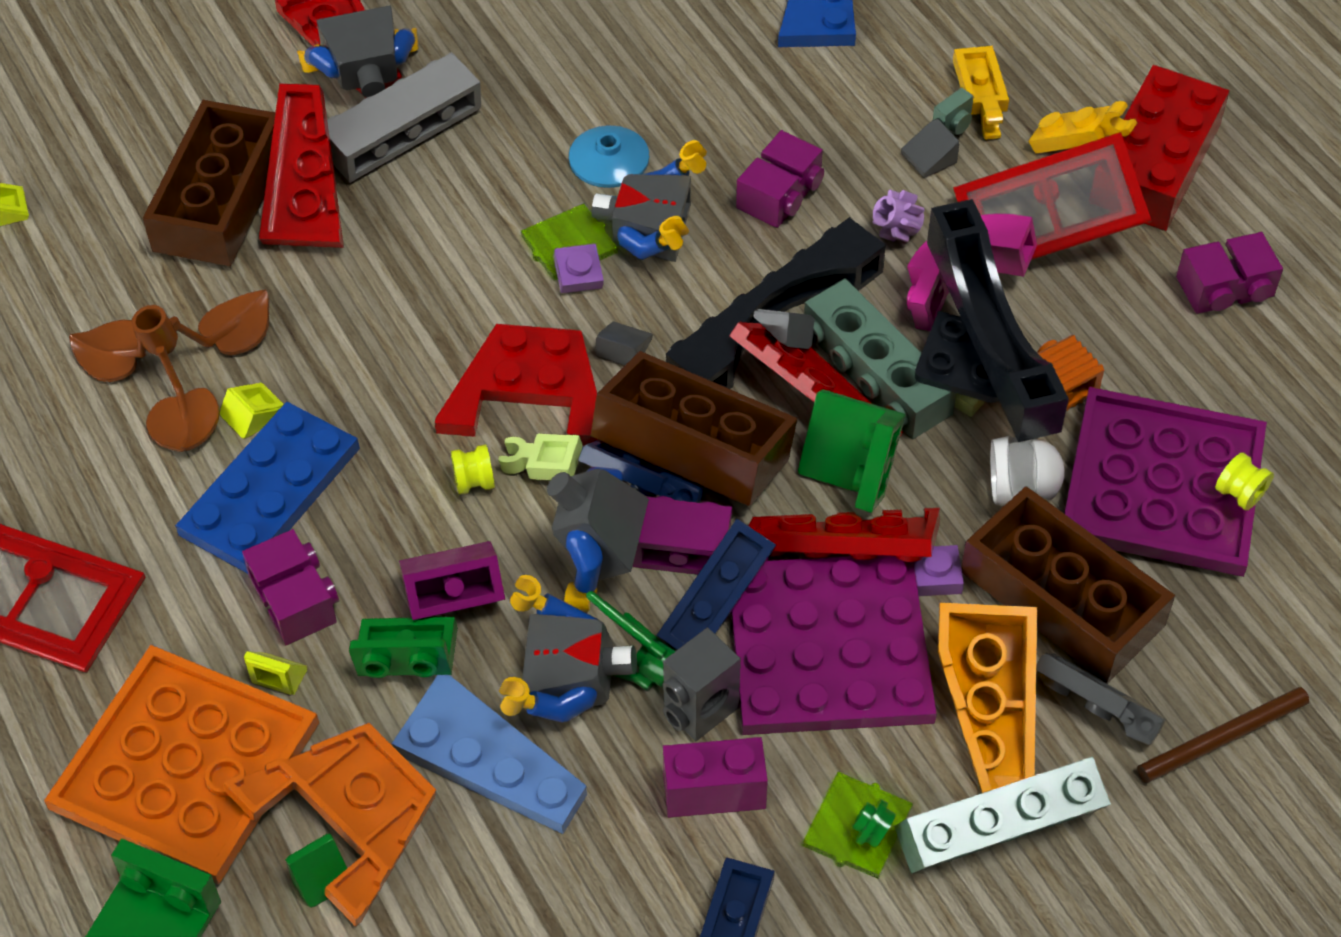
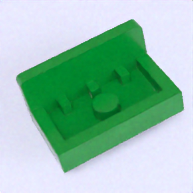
[349,617,458,678]

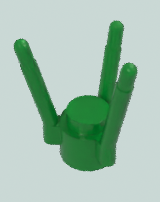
[586,591,675,691]

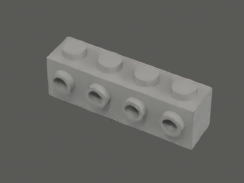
[327,52,481,183]

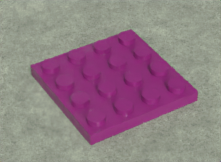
[1064,387,1267,577]
[731,555,937,735]

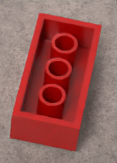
[1089,65,1230,231]

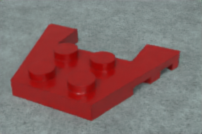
[435,324,598,446]

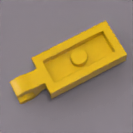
[953,46,1009,140]
[1028,101,1137,154]

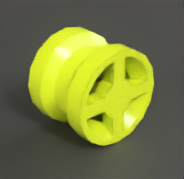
[451,444,495,495]
[1215,452,1274,510]

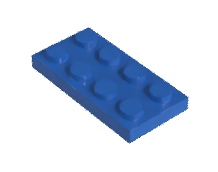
[175,401,360,574]

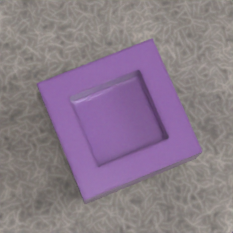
[553,243,604,293]
[913,545,964,596]

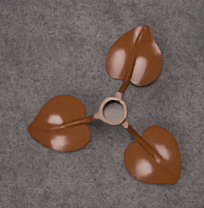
[69,289,269,452]

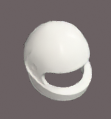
[990,435,1065,506]

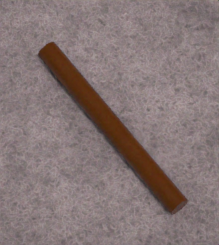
[1137,687,1309,783]

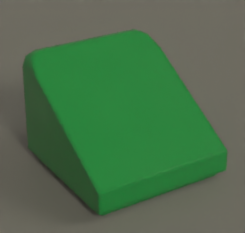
[285,833,347,908]

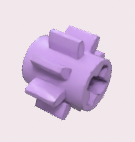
[873,189,925,242]

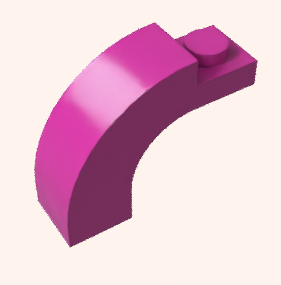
[907,214,1037,331]

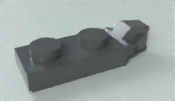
[1036,653,1166,745]

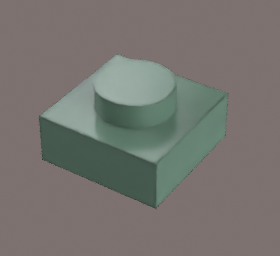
[932,88,974,135]

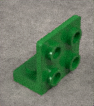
[798,389,906,513]
[85,838,222,937]

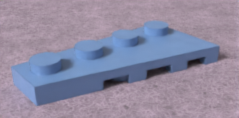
[392,675,587,834]

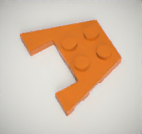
[224,723,436,927]

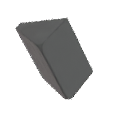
[901,119,960,178]
[754,309,815,349]
[596,321,653,365]

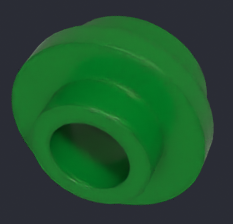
[852,799,896,848]

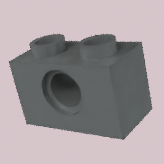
[663,627,741,741]

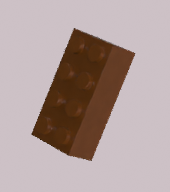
[143,100,276,266]
[591,351,798,506]
[961,486,1175,684]

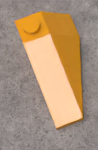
[938,603,1037,793]

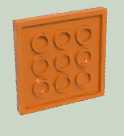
[44,645,319,885]

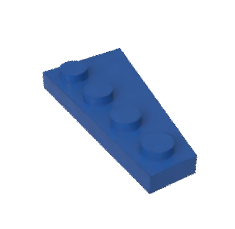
[778,0,856,47]

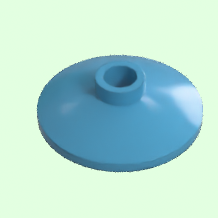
[569,125,649,188]

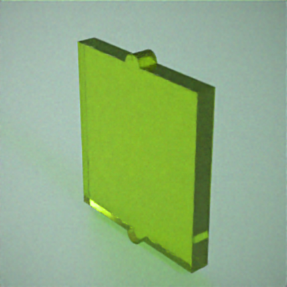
[521,203,618,281]
[803,772,913,879]

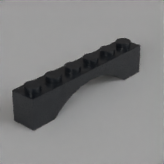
[927,199,1069,442]
[666,217,886,389]

